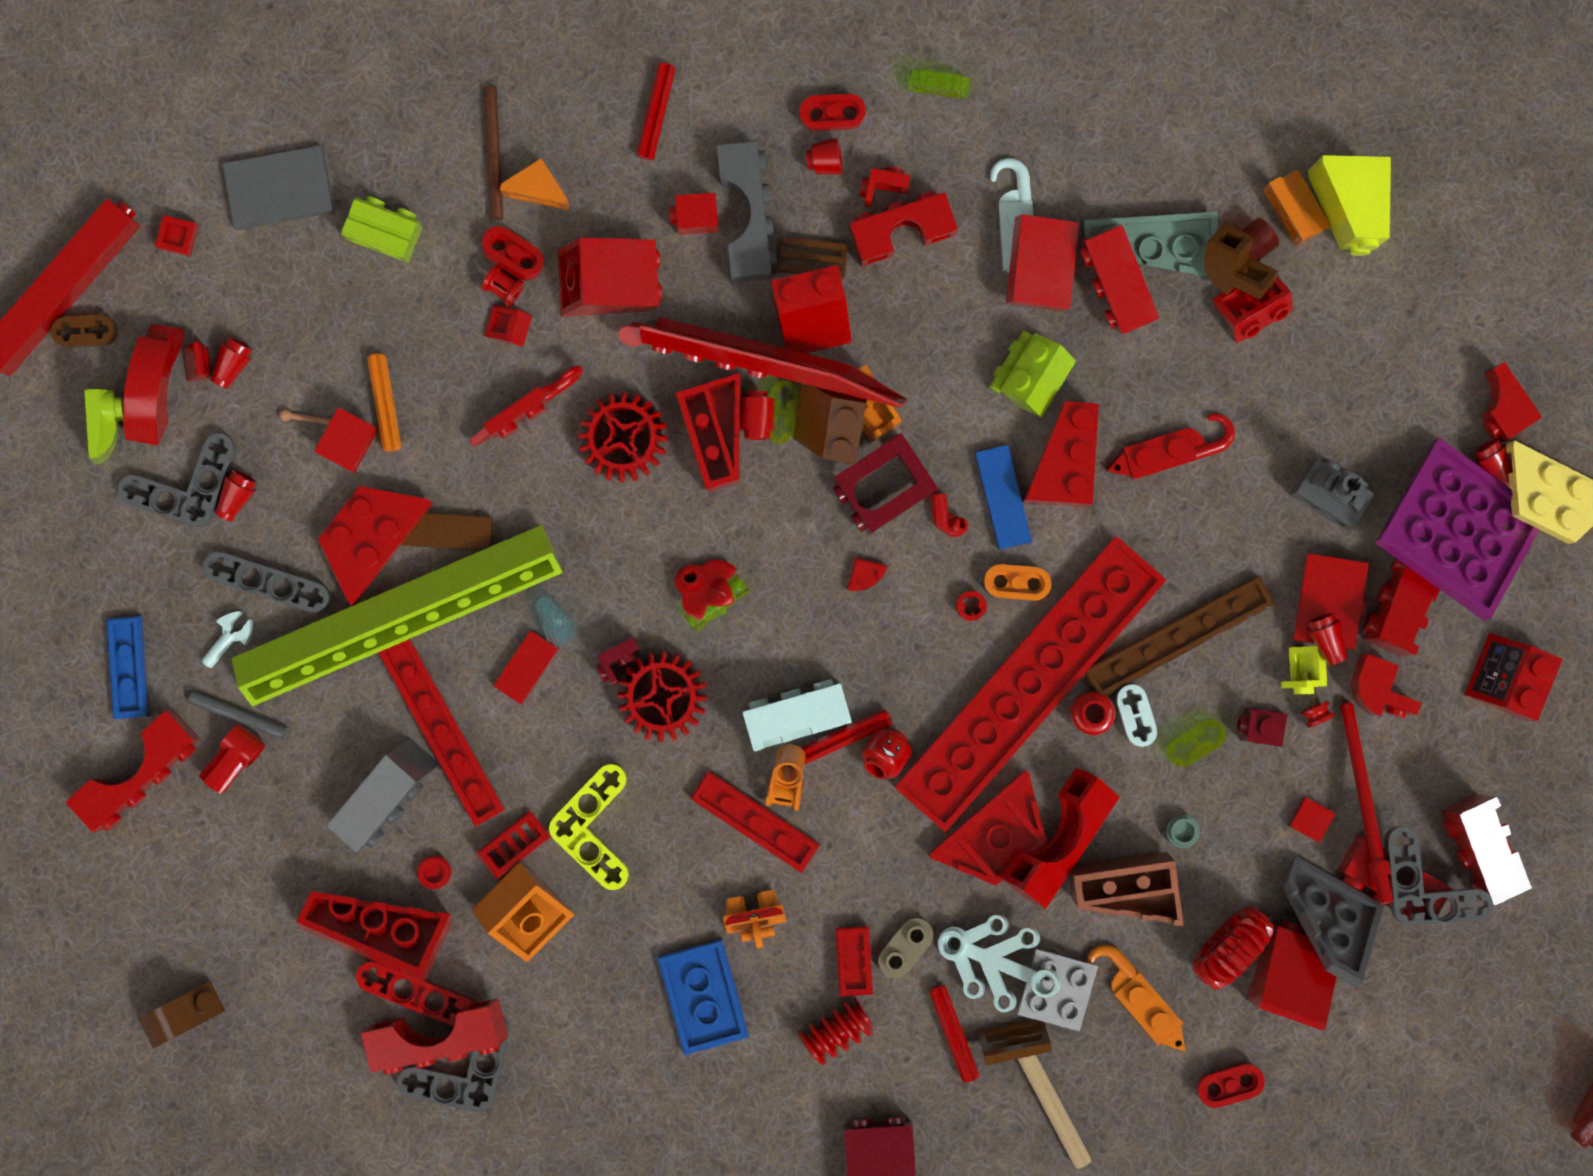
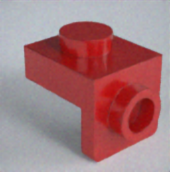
[859,167,911,208]

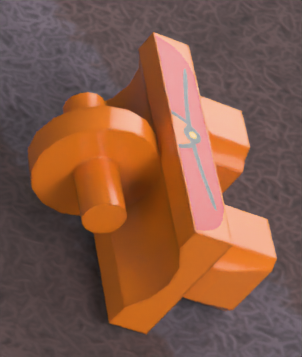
[723,890,787,949]

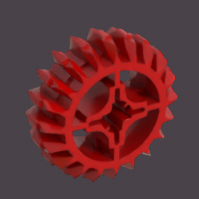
[577,392,669,483]
[617,651,708,742]
[1192,906,1274,990]

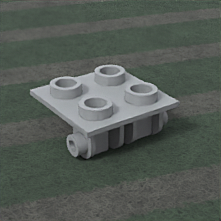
[1017,949,1098,1031]

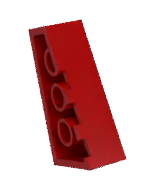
[296,891,453,982]

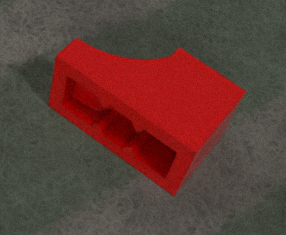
[1481,361,1542,443]

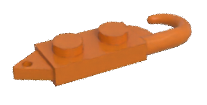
[1086,944,1185,1051]

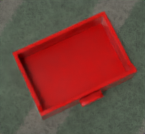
[1006,214,1079,312]
[1292,553,1369,651]

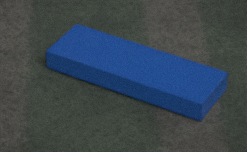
[975,445,1032,550]
[106,616,149,719]

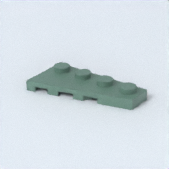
[1082,212,1218,277]

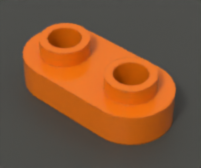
[983,564,1052,601]

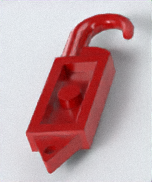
[469,365,583,447]
[1107,413,1235,481]

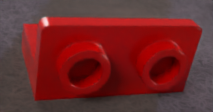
[1213,265,1293,343]

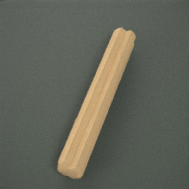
[1018,1055,1091,1169]

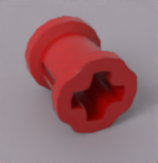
[481,264,525,308]

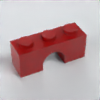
[849,191,958,267]
[1337,836,1453,919]

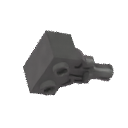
[1290,458,1375,531]

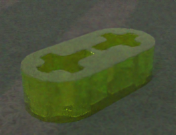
[907,69,971,99]
[769,381,799,445]
[1165,719,1226,767]

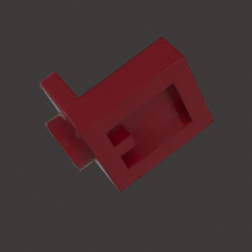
[595,637,641,686]
[1237,708,1288,747]

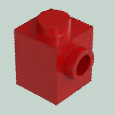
[670,193,719,235]

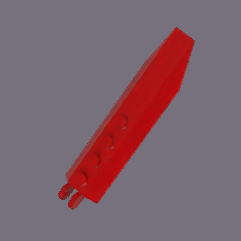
[618,317,908,408]

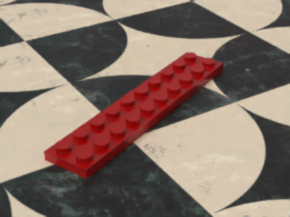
[894,536,1167,832]

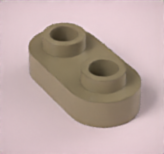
[878,917,933,979]

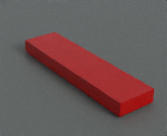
[690,770,820,873]

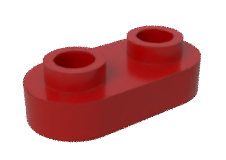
[799,94,866,131]
[482,226,544,281]
[1196,1062,1265,1108]

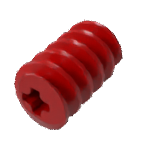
[797,996,874,1065]

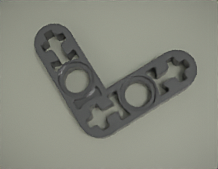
[117,433,237,527]
[1384,826,1494,926]
[397,1015,509,1112]

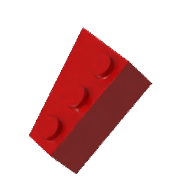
[676,373,741,493]
[1362,557,1440,656]

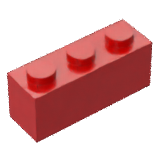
[1079,223,1160,335]

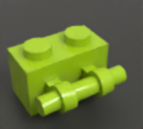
[988,331,1076,418]

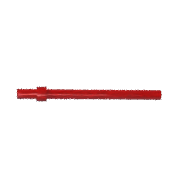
[1340,703,1393,904]

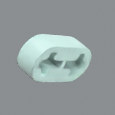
[1115,684,1157,747]

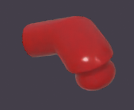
[930,494,968,537]

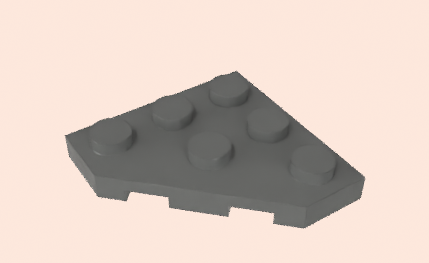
[1282,856,1384,987]

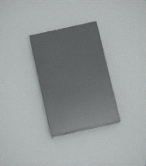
[223,145,335,230]

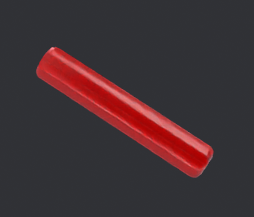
[636,62,675,161]
[800,709,892,764]
[929,984,979,1083]

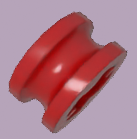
[956,591,987,621]
[1300,700,1335,728]

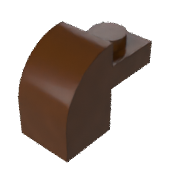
[1204,223,1278,299]
[138,981,225,1049]

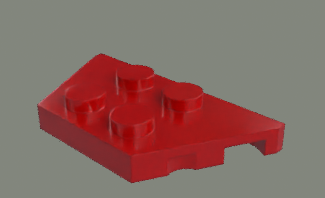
[318,486,433,605]
[928,770,1047,886]

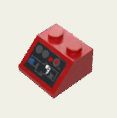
[1464,633,1563,721]

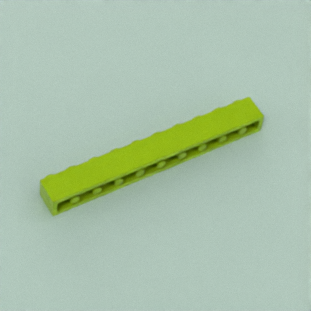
[231,525,563,707]

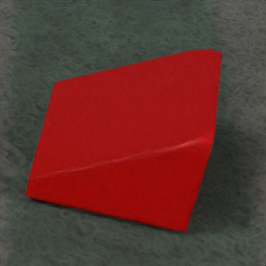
[484,305,532,347]
[183,342,212,382]

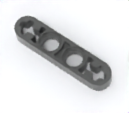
[203,552,332,613]

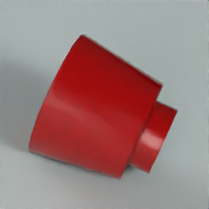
[806,137,843,175]

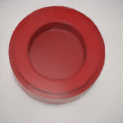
[417,855,452,889]

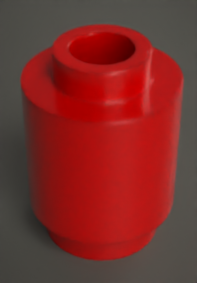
[741,391,775,440]

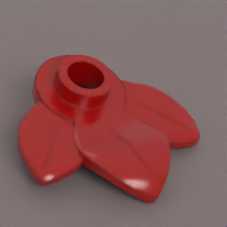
[674,560,736,620]

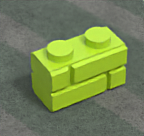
[341,196,422,263]

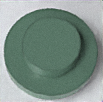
[1166,814,1200,848]

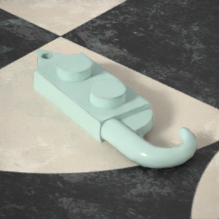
[990,158,1033,274]

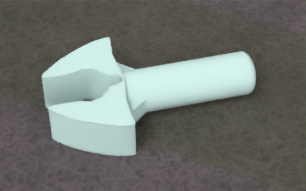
[202,611,253,668]

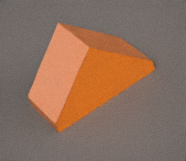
[500,159,570,210]

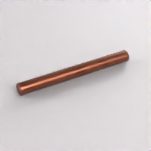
[484,86,504,220]

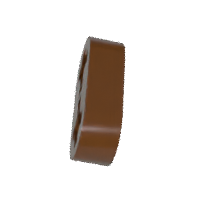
[51,314,118,348]

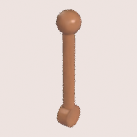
[279,409,331,425]

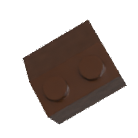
[793,383,867,464]

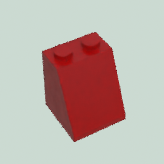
[557,237,662,317]
[771,265,852,354]
[1246,920,1337,1031]

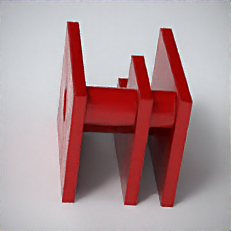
[314,407,379,473]

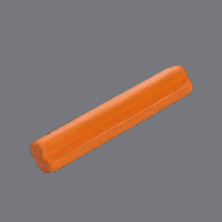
[367,353,402,452]

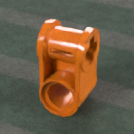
[765,744,806,811]

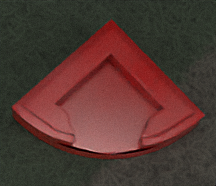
[847,558,888,591]

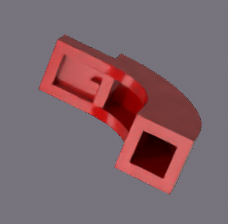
[123,324,185,446]

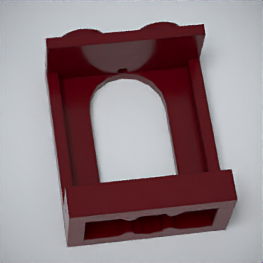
[832,433,939,535]

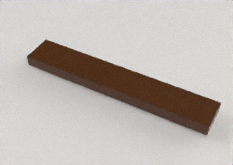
[1084,575,1275,696]

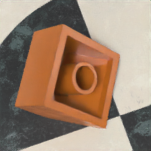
[471,862,575,962]

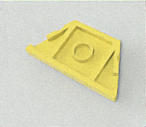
[1506,441,1593,544]

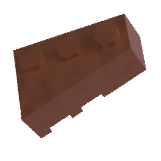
[1069,851,1184,927]

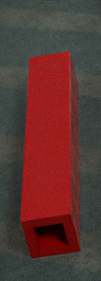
[0,198,141,376]

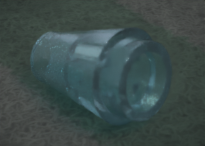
[533,595,578,647]

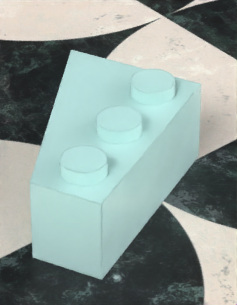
[743,679,852,751]

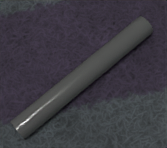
[188,691,287,740]

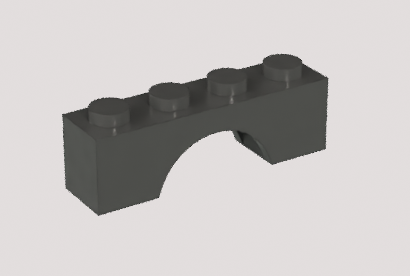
[717,141,777,283]

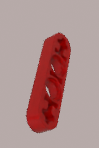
[356,960,478,1026]

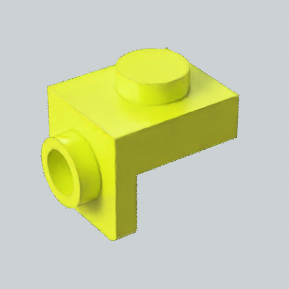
[1281,646,1327,695]

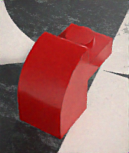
[1351,654,1422,719]

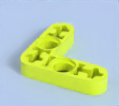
[549,764,629,890]

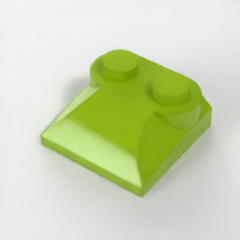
[84,389,123,465]

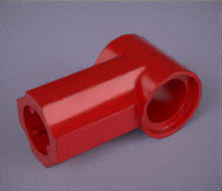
[199,723,266,794]

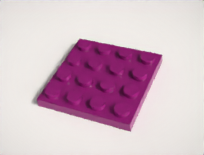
[1375,438,1539,622]

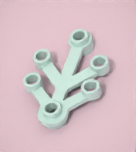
[938,915,1061,1012]

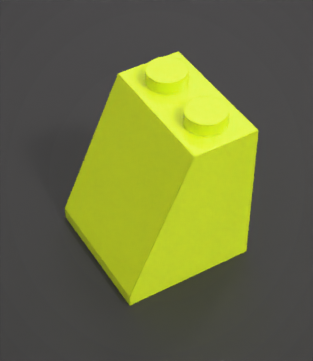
[1308,155,1391,256]

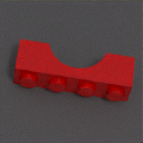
[65,710,201,833]
[1002,767,1120,909]
[361,998,508,1075]

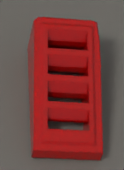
[476,811,551,881]

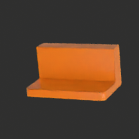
[1263,170,1330,246]

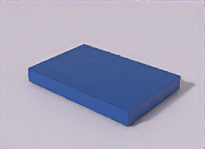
[657,938,749,1055]

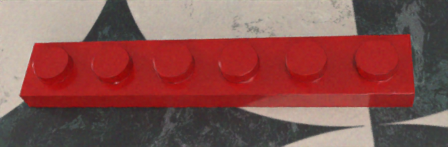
[378,638,506,827]

